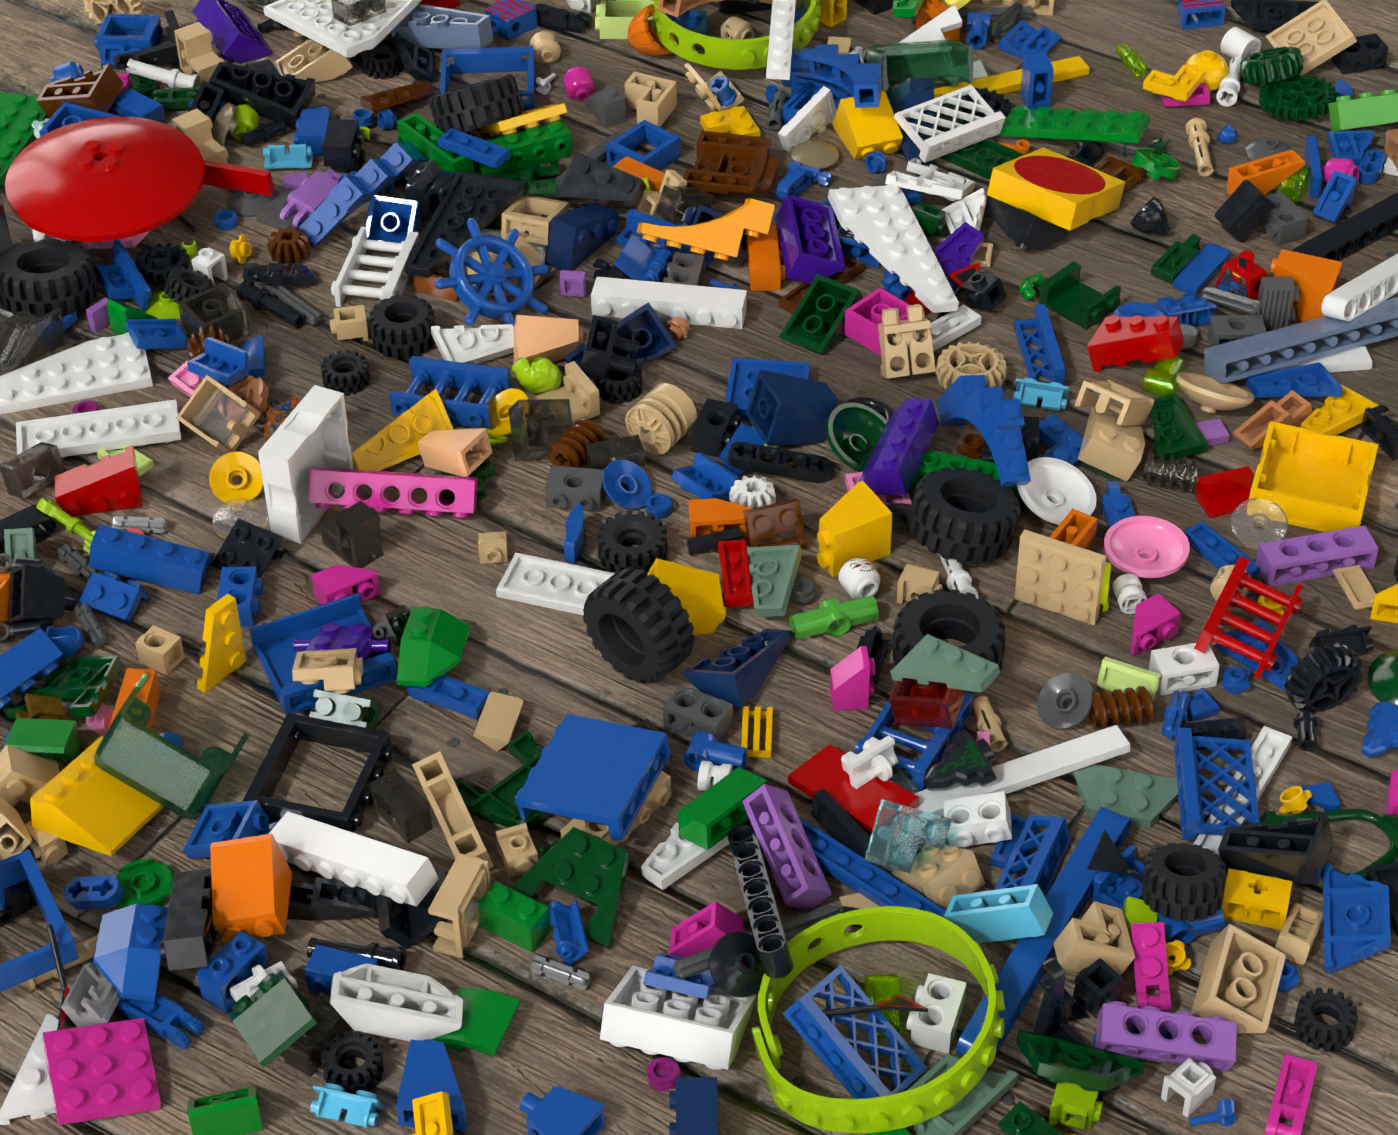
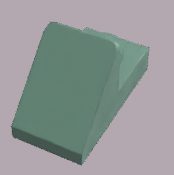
[4,528,40,573]

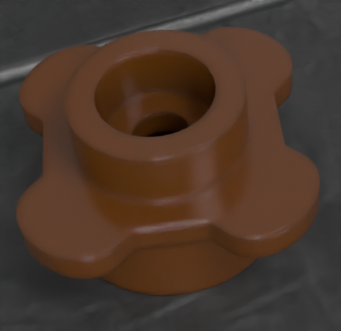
[956,434,988,459]

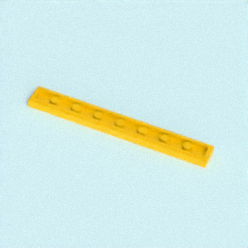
[934,56,1090,107]

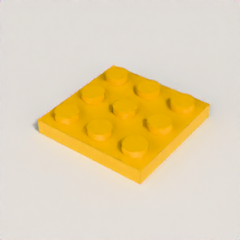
[480,103,567,136]

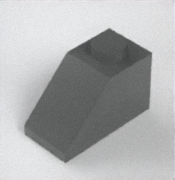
[584,87,626,128]

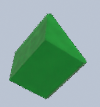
[4,718,81,760]
[187,1086,263,1135]

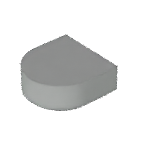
[1180,324,1198,350]

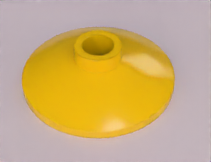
[486,389,530,436]
[209,452,263,505]

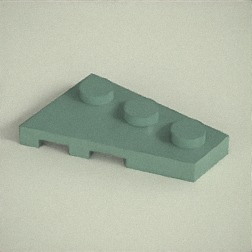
[890,634,1000,693]

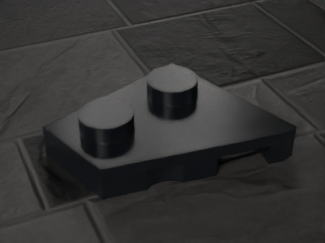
[392,32,434,82]

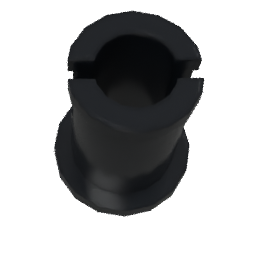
[1293,711,1318,751]

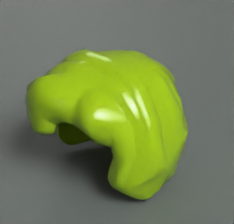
[512,357,563,395]

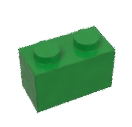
[477,882,551,953]

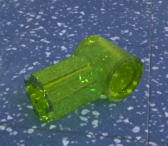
[1277,166,1309,202]
[1142,355,1183,396]
[864,974,900,1038]

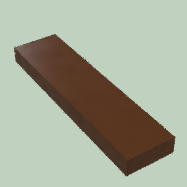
[779,254,864,314]

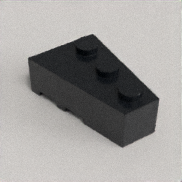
[556,151,647,208]

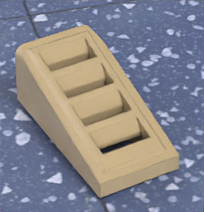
[1275,903,1324,965]

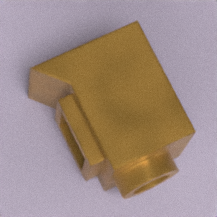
[16,694,67,720]

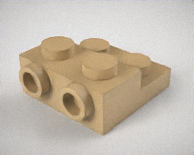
[292,648,363,694]

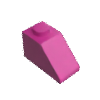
[670,901,743,957]

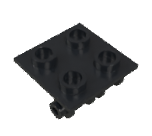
[211,518,285,578]

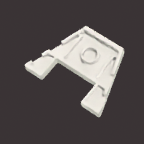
[899,5,988,84]
[885,158,976,201]

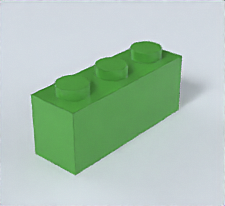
[1328,89,1398,131]

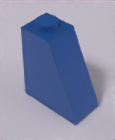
[396,1039,467,1131]

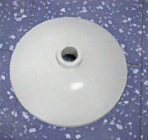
[1017,457,1096,525]

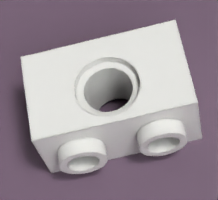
[1149,643,1220,696]

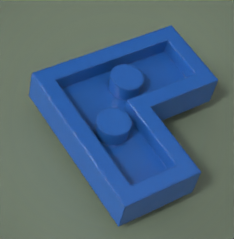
[1039,413,1083,466]

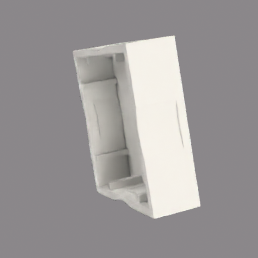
[258,385,354,544]

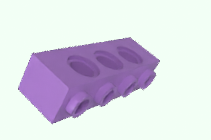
[1256,526,1379,587]
[742,784,831,911]
[1095,1001,1237,1072]

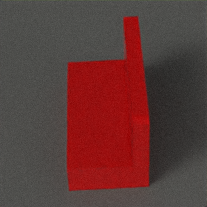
[1195,466,1253,518]

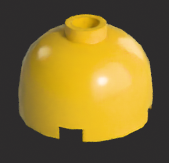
[1185,50,1229,94]

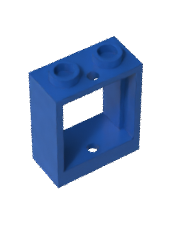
[94,14,163,57]
[606,120,680,171]

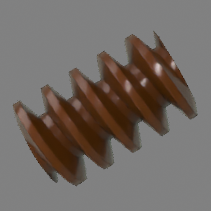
[548,419,605,467]
[1088,686,1154,729]

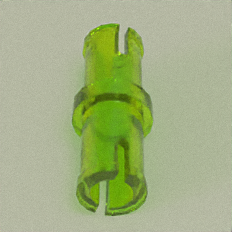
[1115,42,1147,77]

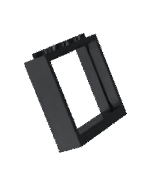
[243,713,394,833]

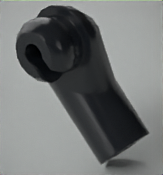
[257,18,288,34]

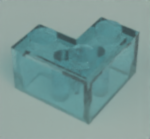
[865,799,952,873]

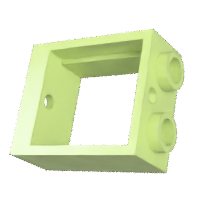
[595,0,654,39]

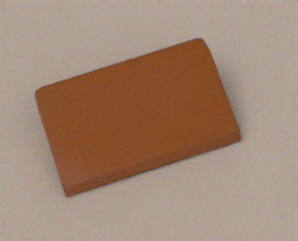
[413,272,460,302]

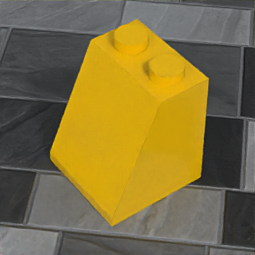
[833,90,903,160]
[817,480,892,577]
[647,558,726,635]

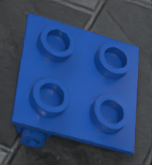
[614,235,672,282]
[1150,293,1217,326]

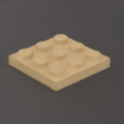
[1266,0,1357,76]
[1014,529,1106,626]

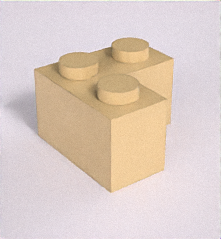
[174,22,225,87]
[625,72,677,127]
[172,109,229,164]
[0,745,60,807]
[1053,901,1135,976]

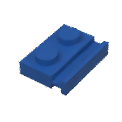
[125,319,188,350]

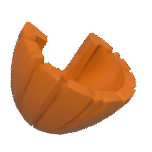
[627,4,678,56]

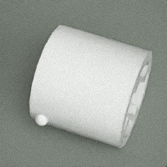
[1220,27,1261,60]

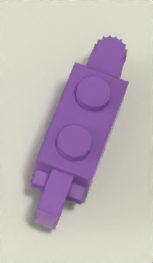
[279,169,342,227]

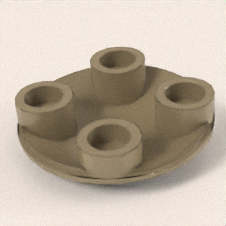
[211,103,237,145]
[791,141,839,172]

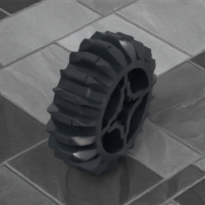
[1284,642,1364,714]

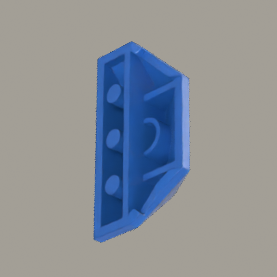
[93,904,169,1002]

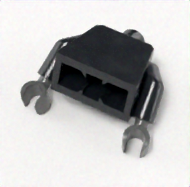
[0,553,77,642]

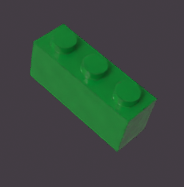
[678,767,767,850]

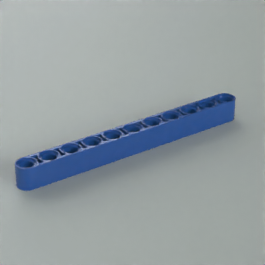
[956,807,1132,1067]

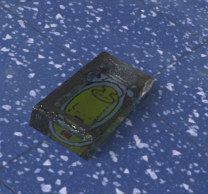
[990,2,1023,44]

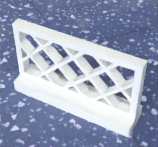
[894,85,1006,163]

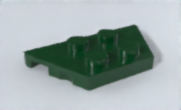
[1016,1029,1147,1091]

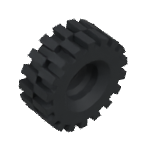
[597,510,668,573]

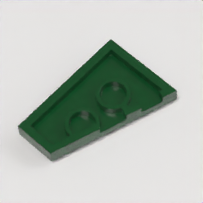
[1151,393,1208,464]

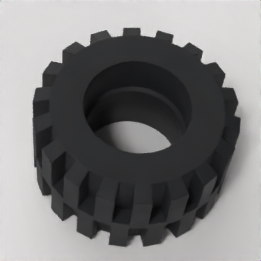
[369,295,435,359]
[1142,842,1226,922]

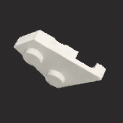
[942,188,988,234]

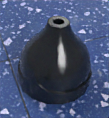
[1130,196,1171,237]

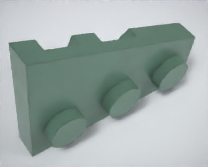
[747,545,803,617]

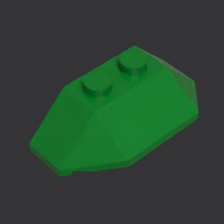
[397,606,471,687]

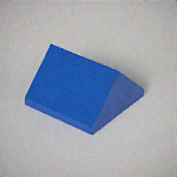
[366,194,422,243]

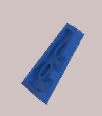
[1213,619,1298,692]

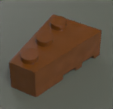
[36,64,124,119]

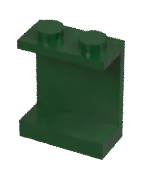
[1039,261,1121,330]

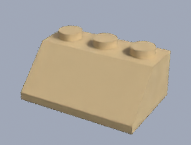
[1191,924,1286,1033]

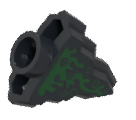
[923,728,997,791]

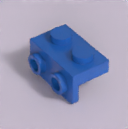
[187,337,249,386]
[671,452,738,501]
[79,571,151,623]
[1092,845,1144,911]

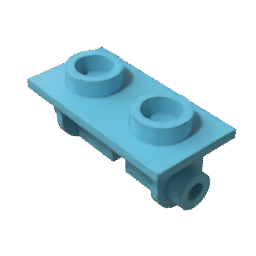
[263,144,313,170]
[1013,378,1069,411]
[310,1083,385,1128]

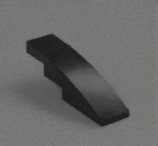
[287,877,377,921]

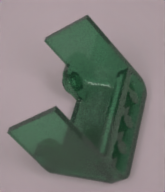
[865,40,973,91]
[94,673,249,819]

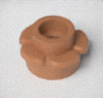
[666,317,690,340]

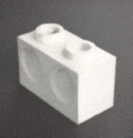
[943,791,1012,847]
[906,973,967,1054]

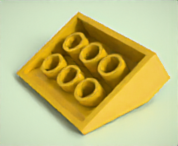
[30,736,180,856]

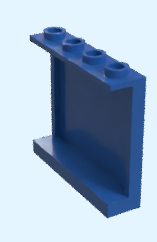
[249,593,397,715]
[515,714,670,841]

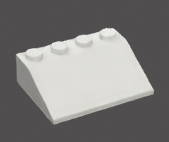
[600,966,757,1070]

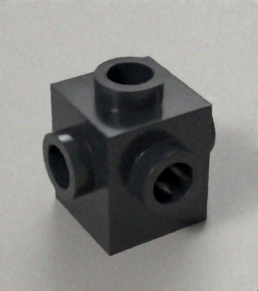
[961,270,1007,312]
[1072,958,1124,1019]

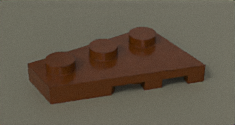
[360,81,434,112]

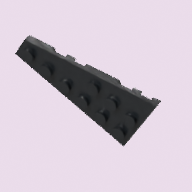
[405,171,528,278]

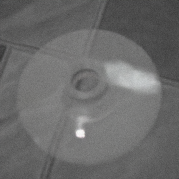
[1231,498,1288,549]
[212,499,268,539]

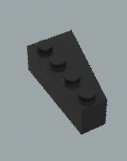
[209,62,315,130]

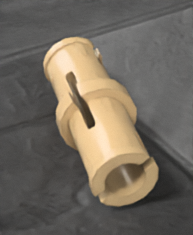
[972,696,1007,752]

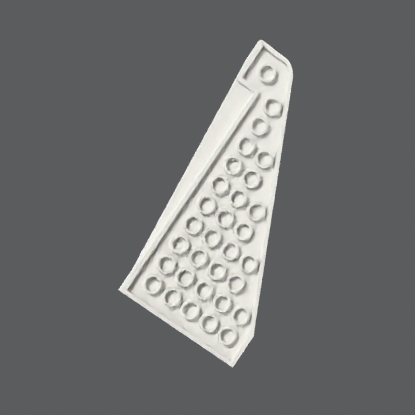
[263,0,422,58]

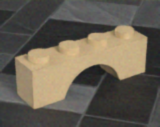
[412,751,494,869]

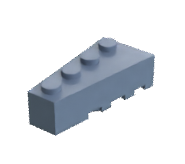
[391,4,493,49]

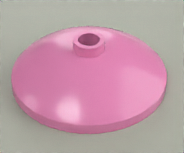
[1104,516,1190,578]

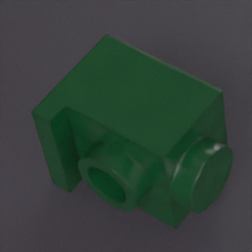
[912,201,947,236]

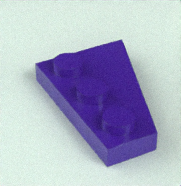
[933,222,984,292]

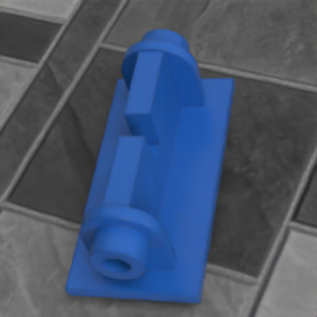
[549,900,589,966]

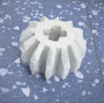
[729,475,776,508]

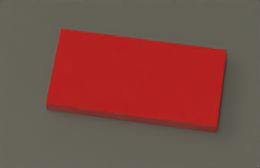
[788,744,919,836]

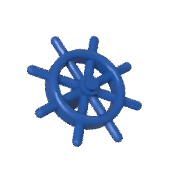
[435,218,549,327]

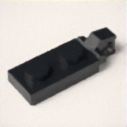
[242,262,315,286]

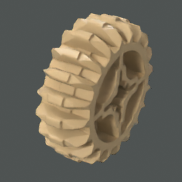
[83,0,145,25]
[936,341,1007,391]

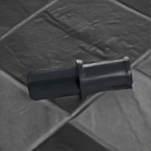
[240,119,287,146]
[686,528,743,555]

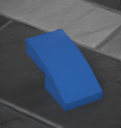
[564,503,585,564]

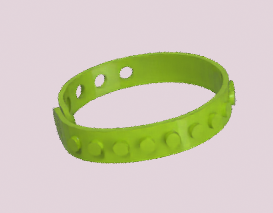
[653,0,821,70]
[751,906,1005,1134]

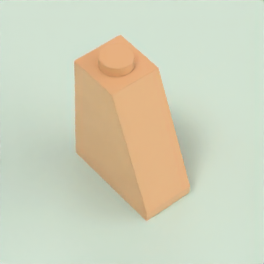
[513,315,583,364]
[418,428,493,477]

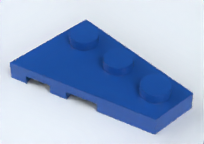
[1246,362,1342,397]

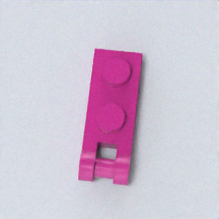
[1131,922,1171,1012]
[1264,1054,1318,1135]

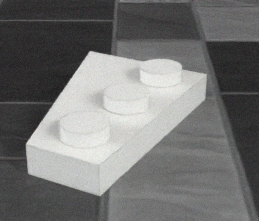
[778,86,837,152]
[430,324,514,365]

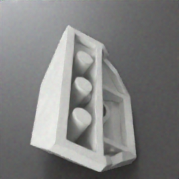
[330,963,463,1041]

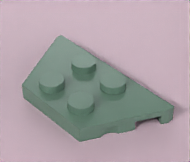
[1070,764,1178,829]
[908,1055,1018,1135]

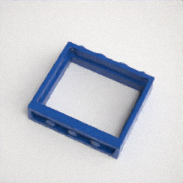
[440,47,535,112]
[0,849,79,992]

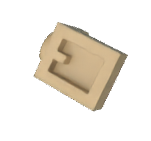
[478,531,508,564]

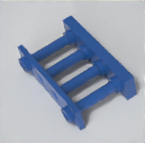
[389,356,513,429]
[854,678,973,792]

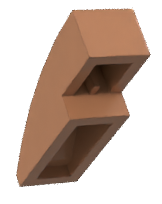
[1232,390,1312,450]

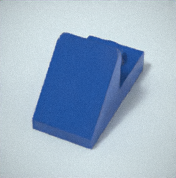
[1312,170,1357,225]

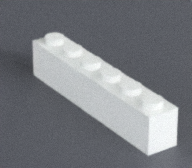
[591,277,747,329]
[269,811,439,907]

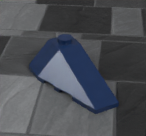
[886,78,934,165]
[563,302,677,377]
[684,629,792,710]

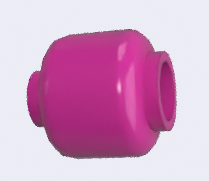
[563,66,595,102]
[1321,158,1359,185]

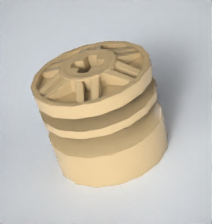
[625,383,698,455]

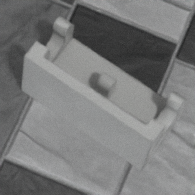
[61,963,121,1027]

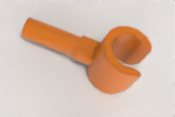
[998,139,1030,154]

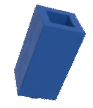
[304,945,378,995]

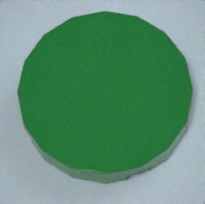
[112,858,174,908]

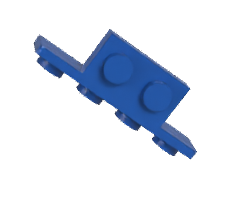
[95,240,152,310]

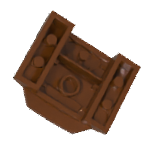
[683,130,779,197]

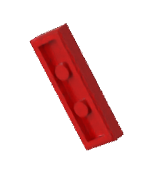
[718,540,753,607]

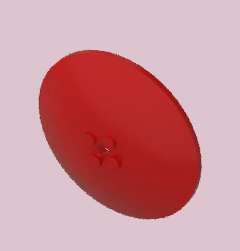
[5,116,205,242]

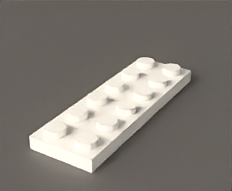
[16,399,181,463]

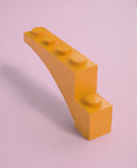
[636,199,775,261]

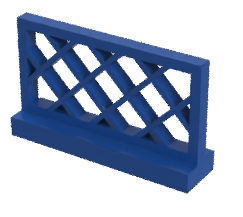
[1174,727,1260,841]
[783,965,928,1099]

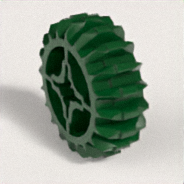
[1240,46,1304,85]

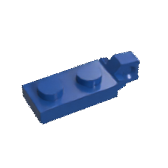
[1102,481,1135,530]

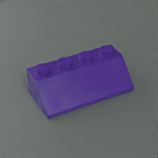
[192,0,273,64]
[775,194,845,283]
[858,398,939,495]

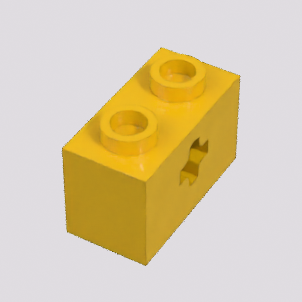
[1221,868,1292,930]

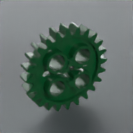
[1259,73,1336,122]

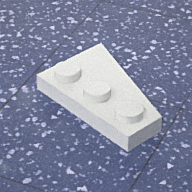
[641,822,729,890]

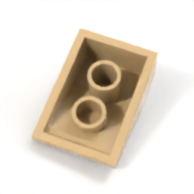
[274,39,353,82]
[1078,405,1145,482]

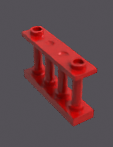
[1194,556,1303,679]

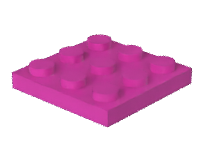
[42,1018,161,1125]

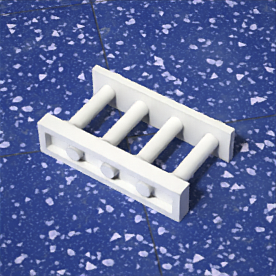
[331,226,419,307]

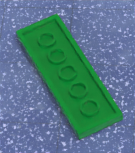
[1000,106,1151,143]

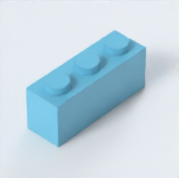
[943,884,1053,944]

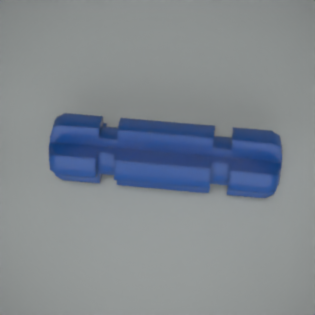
[788,161,832,187]

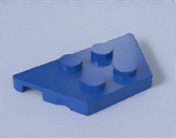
[1323,864,1391,974]

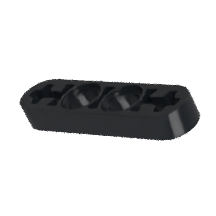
[727,442,833,483]

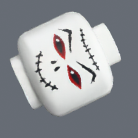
[839,558,881,599]

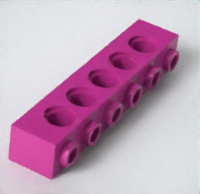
[308,467,478,517]

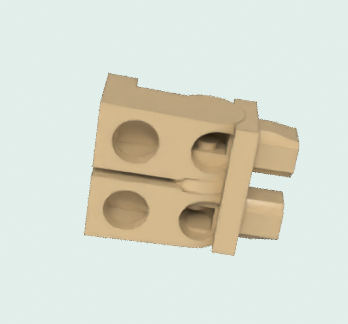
[878,304,936,379]

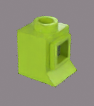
[1048,1082,1103,1130]

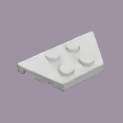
[0,1014,59,1125]

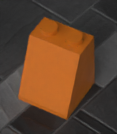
[1270,249,1342,322]
[210,834,292,943]

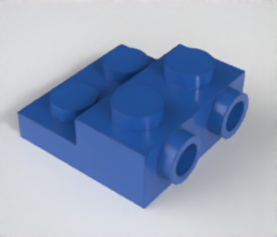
[183,800,269,859]

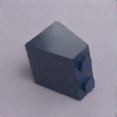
[746,370,838,446]

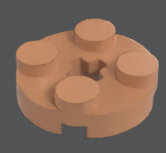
[219,376,269,422]

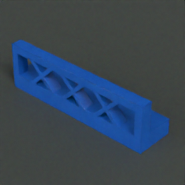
[616,208,716,269]
[1013,304,1066,385]
[994,815,1072,897]

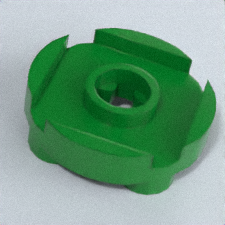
[1131,147,1181,180]

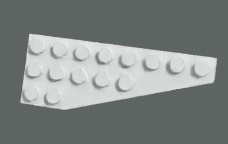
[828,184,959,313]
[0,332,153,415]

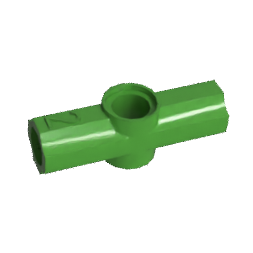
[789,596,879,640]

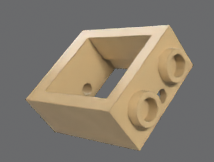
[501,195,569,246]

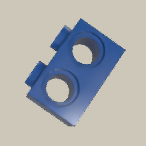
[216,566,263,627]
[197,931,269,1012]

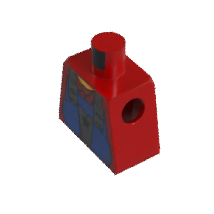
[1215,251,1267,315]

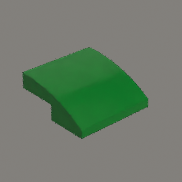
[432,988,520,1058]

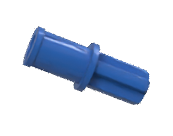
[1161,690,1191,740]

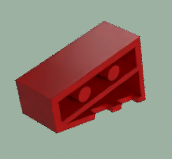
[1087,315,1185,372]
[54,445,143,517]

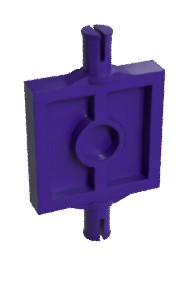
[293,623,391,660]

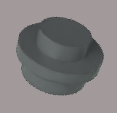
[790,578,816,604]

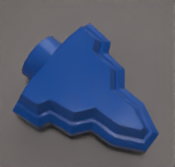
[1361,701,1398,758]

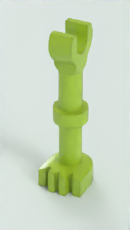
[36,498,96,554]

